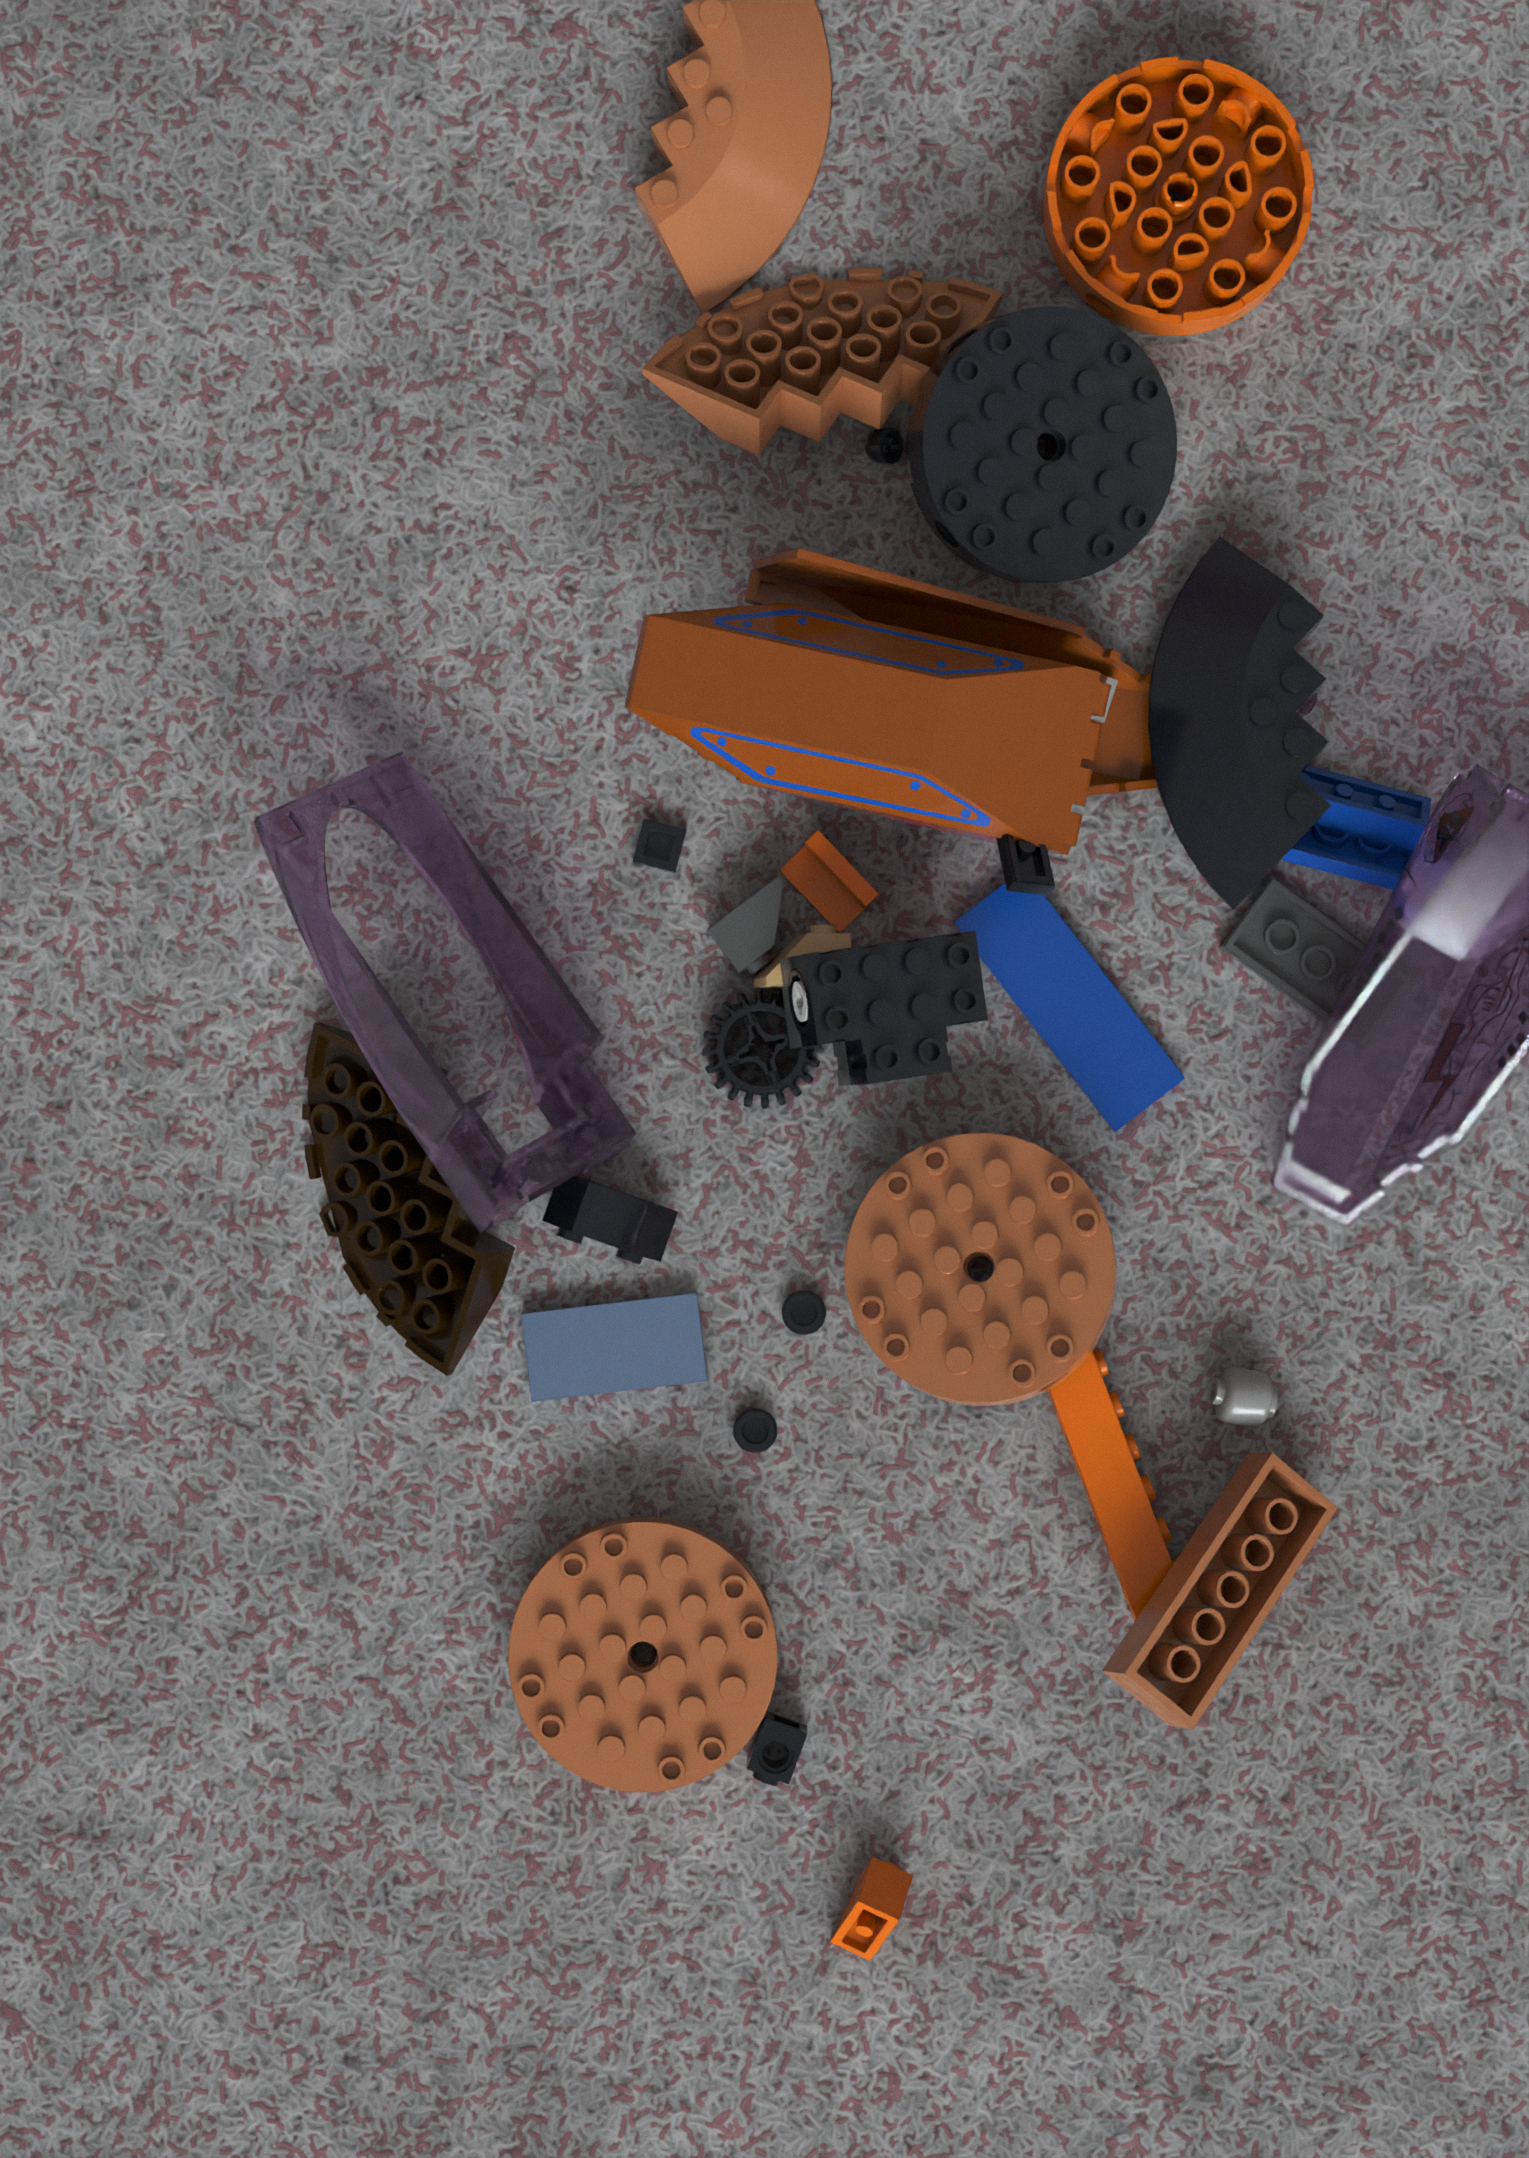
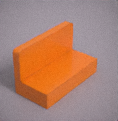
[781,830,879,932]

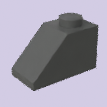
[707,877,784,975]

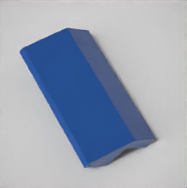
[1281,766,1431,894]

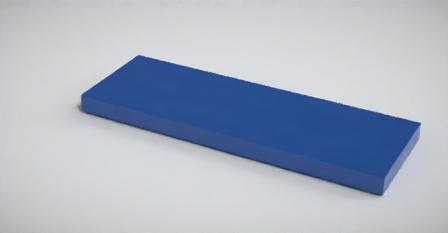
[953,883,1185,1132]

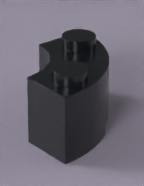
[542,1171,678,1264]

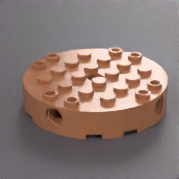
[844,1133,1117,1406]
[508,1516,778,1792]

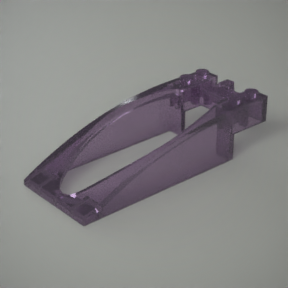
[253,751,637,1233]

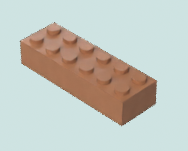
[1102,1452,1338,1730]

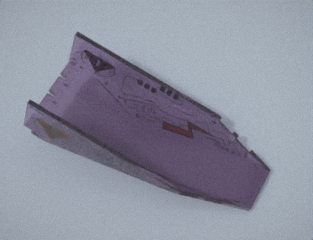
[1270,764,1529,1225]

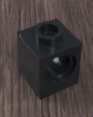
[747,1711,808,1786]

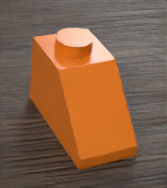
[830,1857,913,1961]

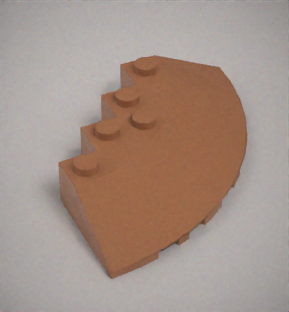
[635,0,832,315]
[642,268,1003,455]

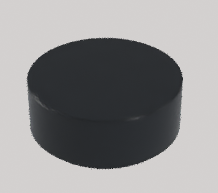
[782,1290,826,1335]
[733,1408,777,1453]

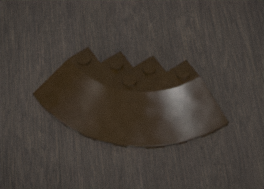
[302,1022,515,1376]

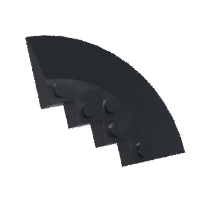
[1148,537,1331,910]

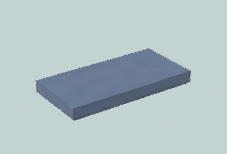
[521,1292,708,1402]

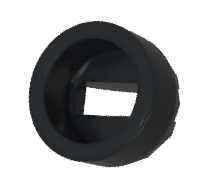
[865,428,903,464]

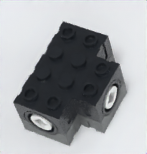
[778,931,988,1086]

